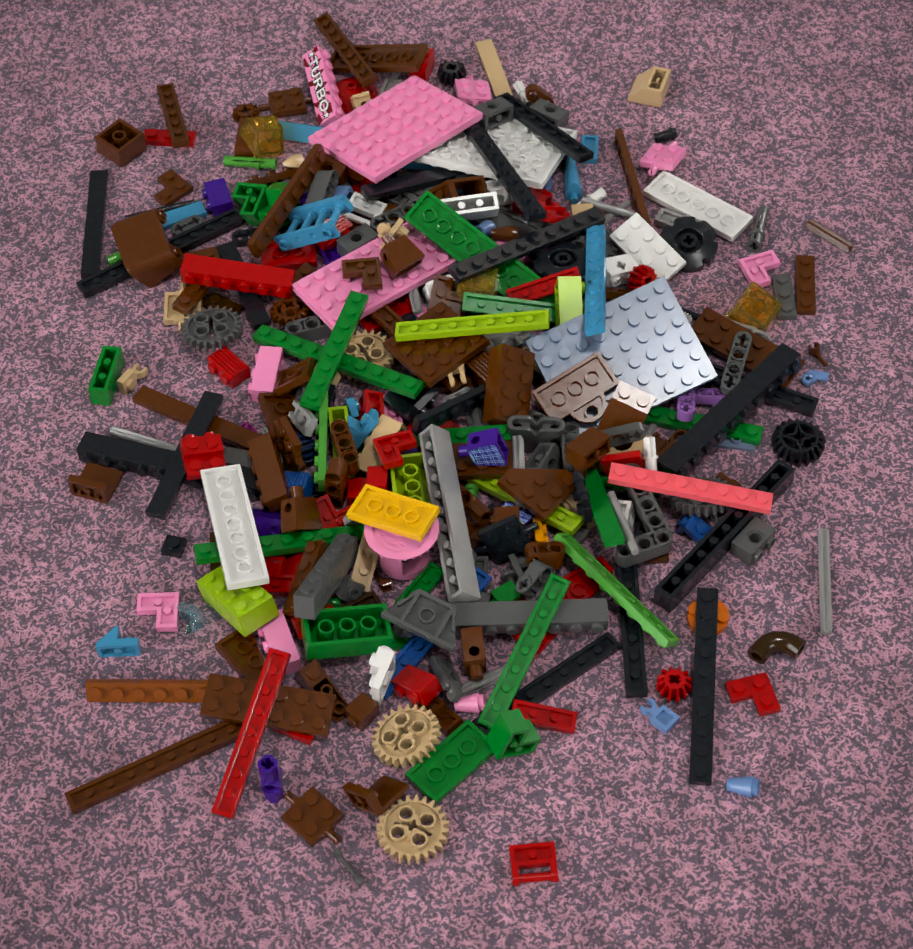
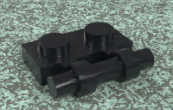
[572,470,592,524]

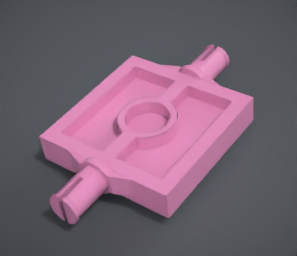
[454,75,492,107]
[639,140,686,176]

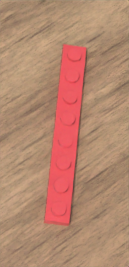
[608,462,773,515]

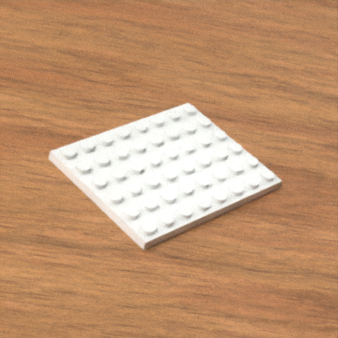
[414,117,577,189]

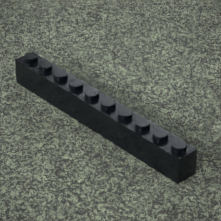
[657,343,801,476]
[76,431,262,501]
[653,459,795,613]

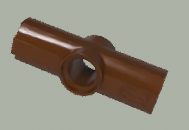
[459,483,494,526]

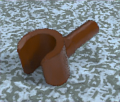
[808,342,828,367]
[373,570,393,592]

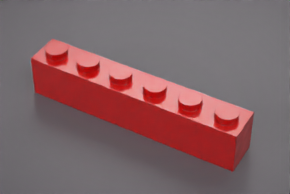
[180,253,296,299]

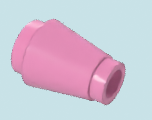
[454,692,486,714]

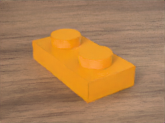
[532,517,549,542]

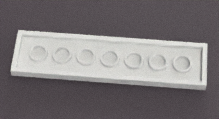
[200,464,269,591]

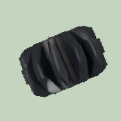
[437,59,466,87]

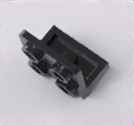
[383,386,439,424]

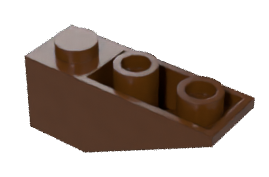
[294,659,348,723]

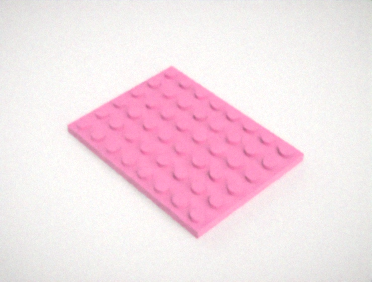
[308,75,483,183]

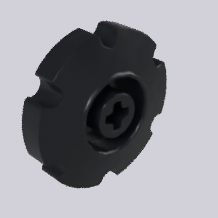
[660,216,718,273]
[533,242,586,278]

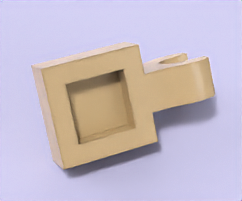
[117,363,148,395]

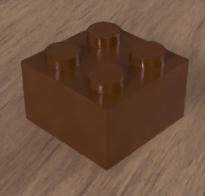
[94,118,147,168]

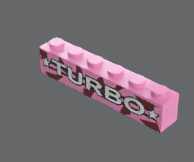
[302,45,345,127]

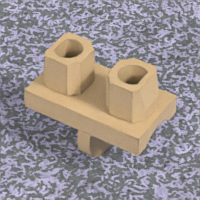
[377,218,410,250]

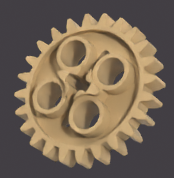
[341,329,394,382]
[371,703,442,769]
[376,795,449,866]

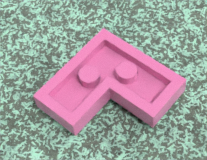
[738,250,780,290]
[136,592,180,632]

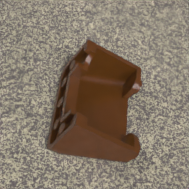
[111,208,183,288]

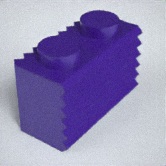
[201,178,233,217]

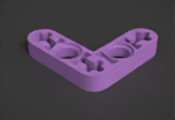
[676,387,726,422]

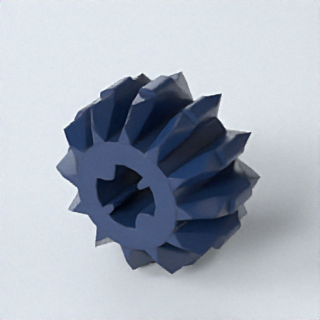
[296,432,317,465]

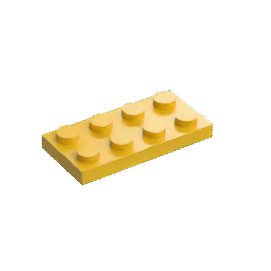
[346,484,440,542]

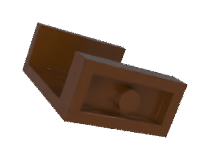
[429,175,488,199]

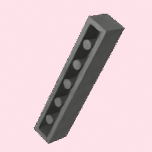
[293,533,358,620]

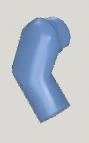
[801,370,829,385]

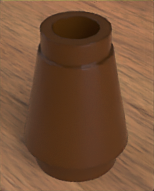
[491,225,518,242]

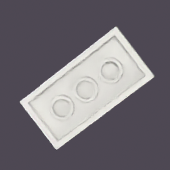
[609,212,687,281]

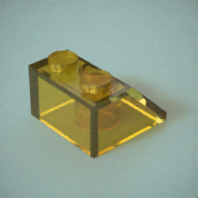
[239,115,284,159]
[456,267,500,299]
[726,281,783,331]

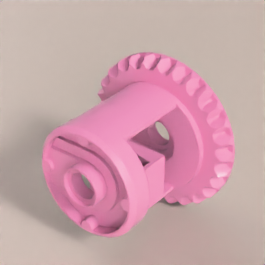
[364,518,439,580]

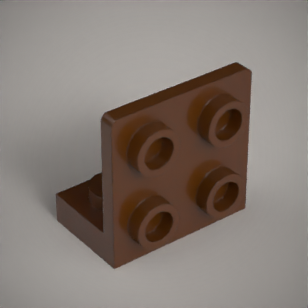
[67,462,124,504]
[342,775,409,817]

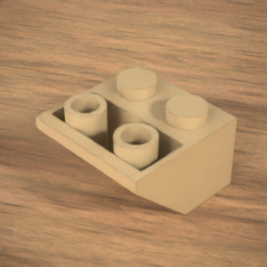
[627,66,671,108]

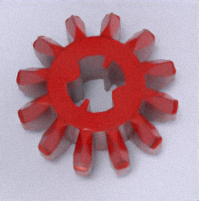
[627,264,657,290]
[656,666,693,703]

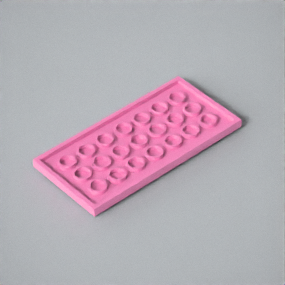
[292,222,456,330]

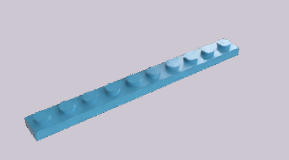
[584,225,606,337]

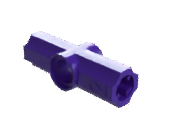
[258,755,284,803]

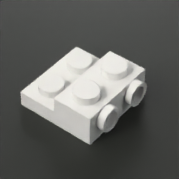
[369,646,396,706]

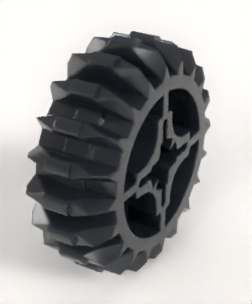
[771,418,826,467]

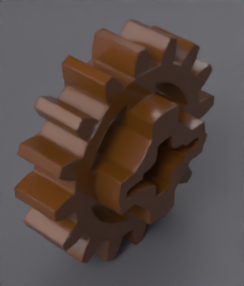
[270,294,311,327]

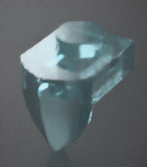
[177,601,207,635]

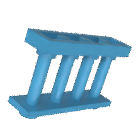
[273,194,354,252]

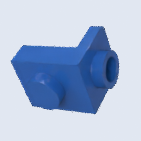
[675,514,712,543]

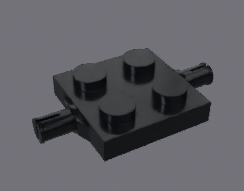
[473,514,540,564]

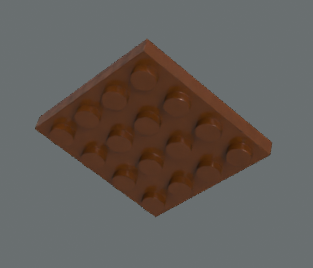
[382,301,490,388]

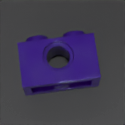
[252,508,284,536]

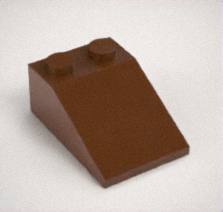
[597,380,656,451]

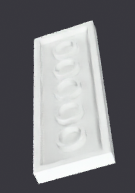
[643,170,753,243]

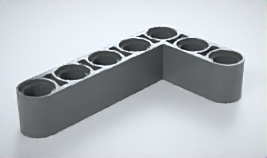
[615,463,673,568]

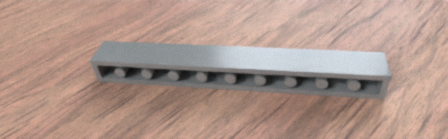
[418,424,481,603]

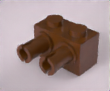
[565,426,610,478]

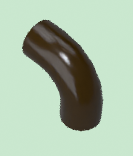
[747,631,806,664]

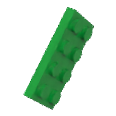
[405,719,494,806]

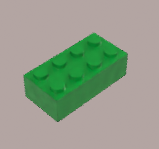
[300,603,393,660]

